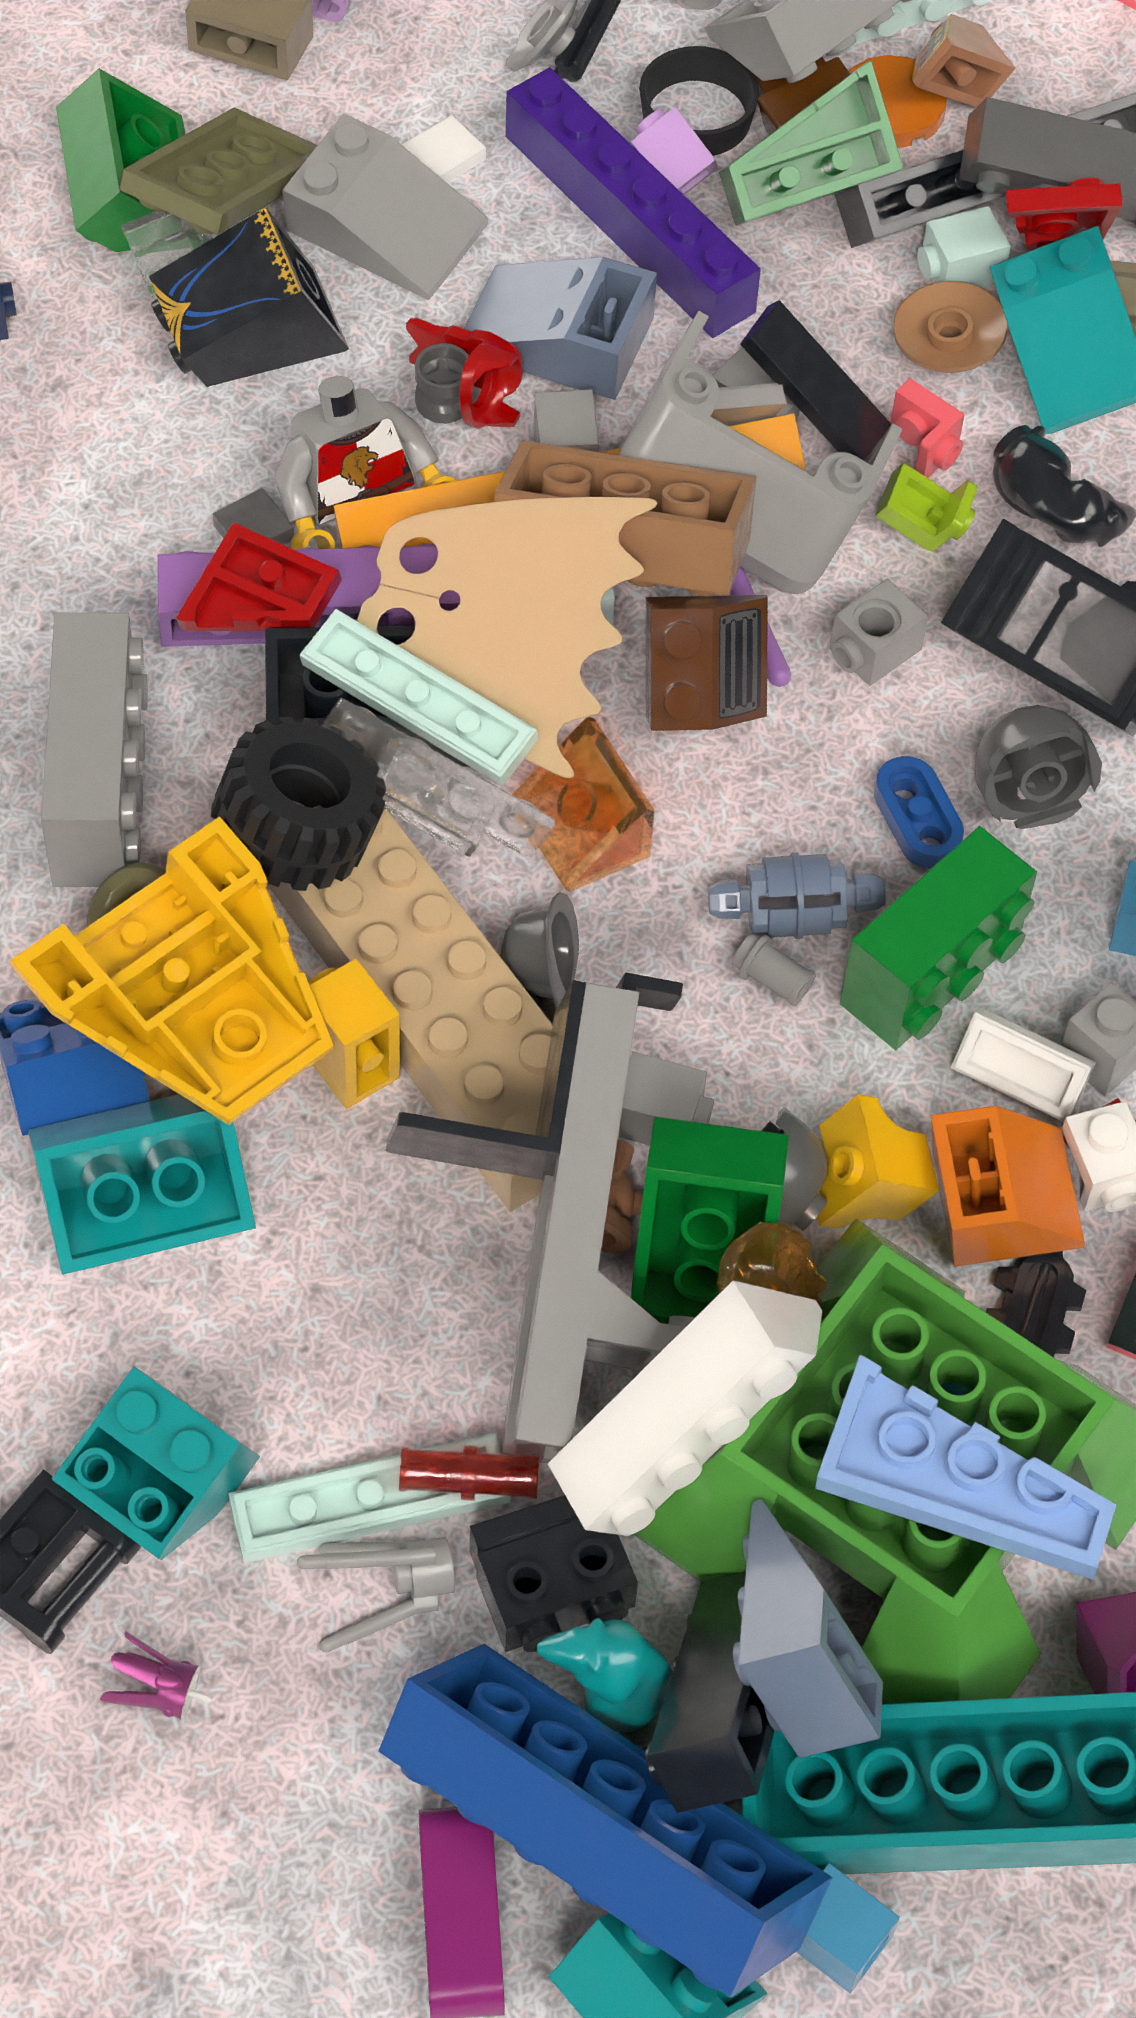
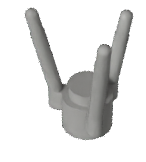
[297,1537,455,1653]

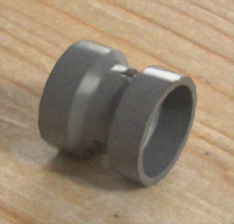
[415,343,469,424]

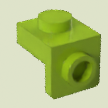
[875,463,978,552]

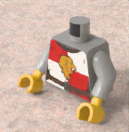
[275,376,457,550]

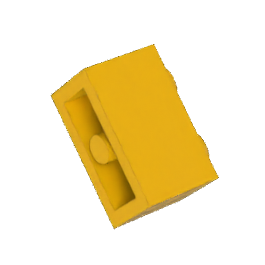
[309,958,400,1110]

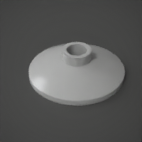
[506,0,578,71]

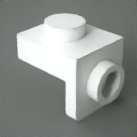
[1062,1101,1136,1212]

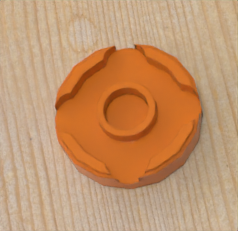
[849,55,947,148]

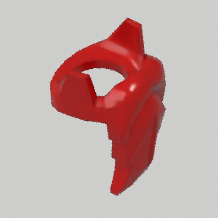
[406,318,523,429]

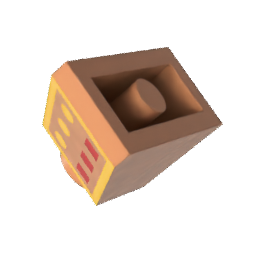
[912,14,1016,107]

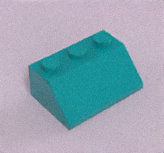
[28,1094,256,1275]

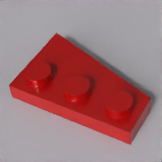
[1006,178,1123,251]

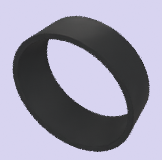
[639,46,759,156]

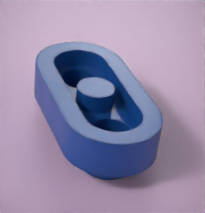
[874,756,964,869]

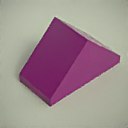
[1076,1592,1136,1694]

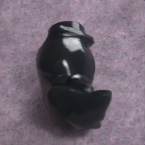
[993,425,1136,547]

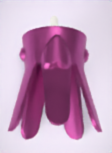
[100,1631,212,1720]

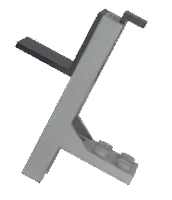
[385,972,695,1464]

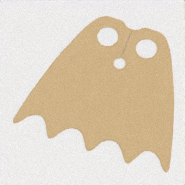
[357,497,657,778]

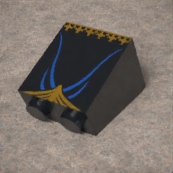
[149,207,349,387]

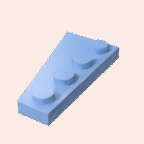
[815,1355,1116,1580]

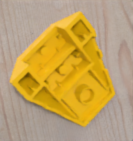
[10,816,334,1125]

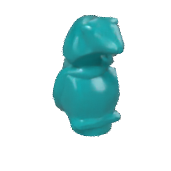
[537,1618,673,1732]

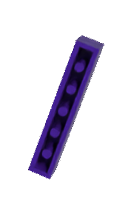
[505,67,761,338]

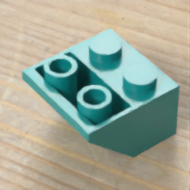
[51,1366,260,1560]
[548,1913,768,2018]

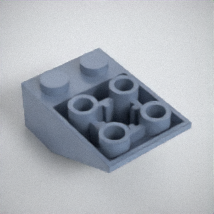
[464,257,657,400]
[733,1499,883,1758]

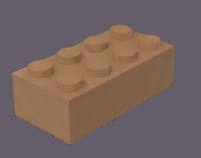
[494,440,756,597]

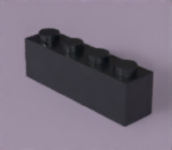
[646,1572,775,1813]

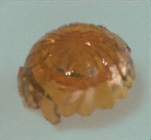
[718,1222,827,1307]

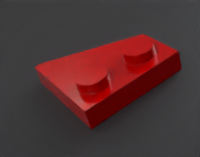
[176,522,342,632]

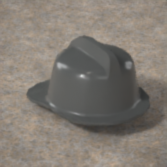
[500,892,579,1009]

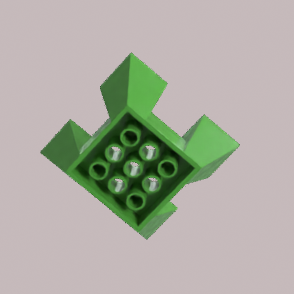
[633,1219,1136,1705]

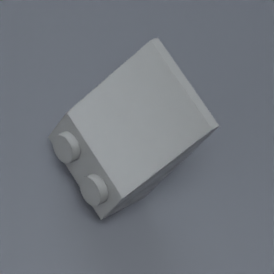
[282,113,488,300]

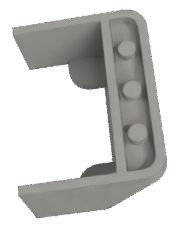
[618,311,903,594]

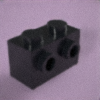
[476,1519,638,1652]

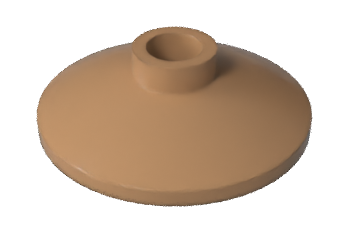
[894,281,1008,373]

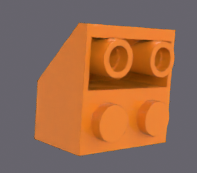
[931,1105,1085,1267]

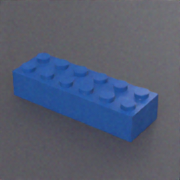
[378,1644,832,1997]

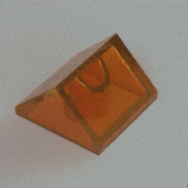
[508,717,655,892]

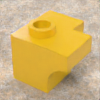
[817,1094,939,1229]

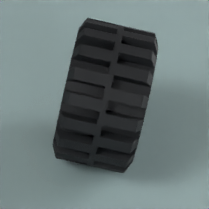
[211,717,386,891]

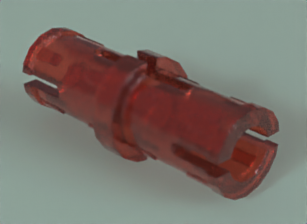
[399,1445,539,1501]

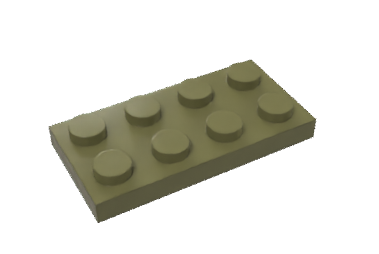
[119,107,318,235]

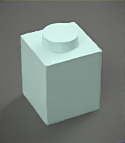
[917,206,1011,288]

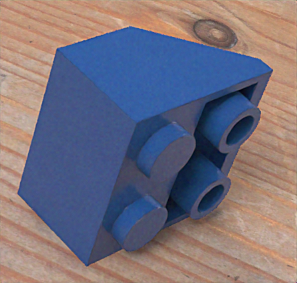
[0,1000,150,1136]

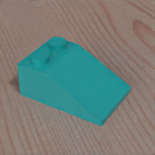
[990,226,1136,434]

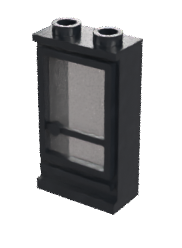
[941,519,1136,737]

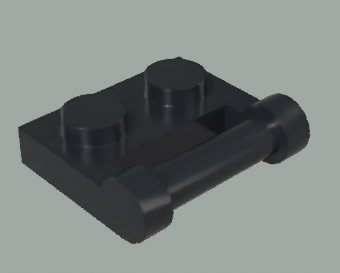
[0,1469,141,1654]

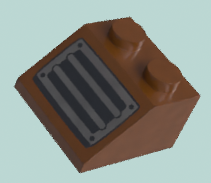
[646,595,768,731]

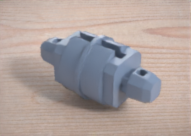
[708,852,886,939]

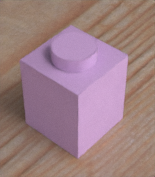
[631,107,719,195]

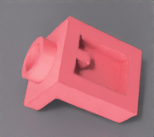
[890,378,965,478]

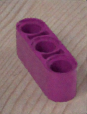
[418,1807,505,2018]

